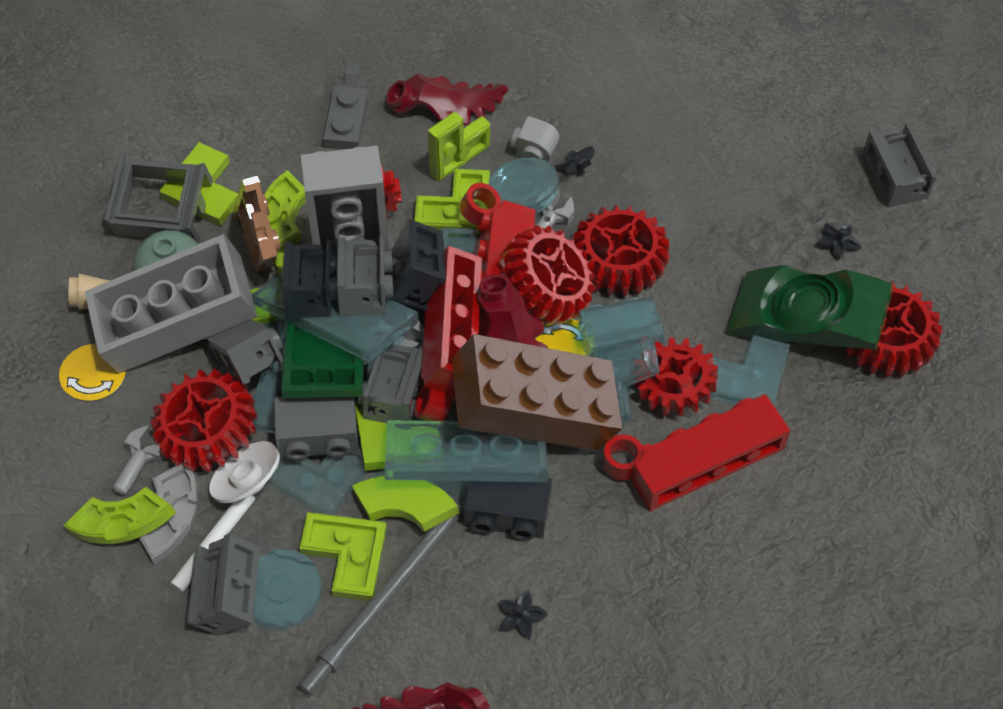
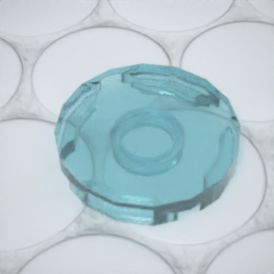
[488,157,559,213]
[253,549,322,630]

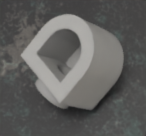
[510,116,560,165]

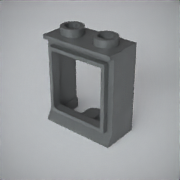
[103,155,213,244]

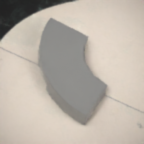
[139,462,198,565]

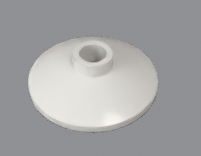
[209,441,280,503]

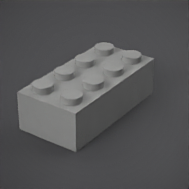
[300,146,389,255]
[85,234,258,373]

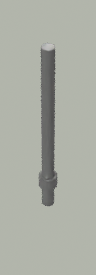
[298,503,464,696]

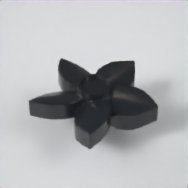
[555,146,595,176]
[817,223,861,260]
[500,590,548,640]

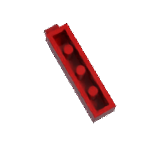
[459,183,536,336]
[414,246,482,424]
[603,394,791,512]

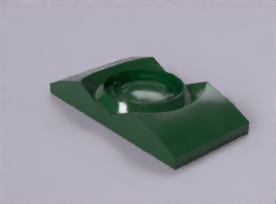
[727,265,893,350]
[282,301,365,398]

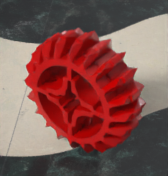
[572,204,670,298]
[499,225,596,325]
[846,280,942,378]
[150,368,258,472]

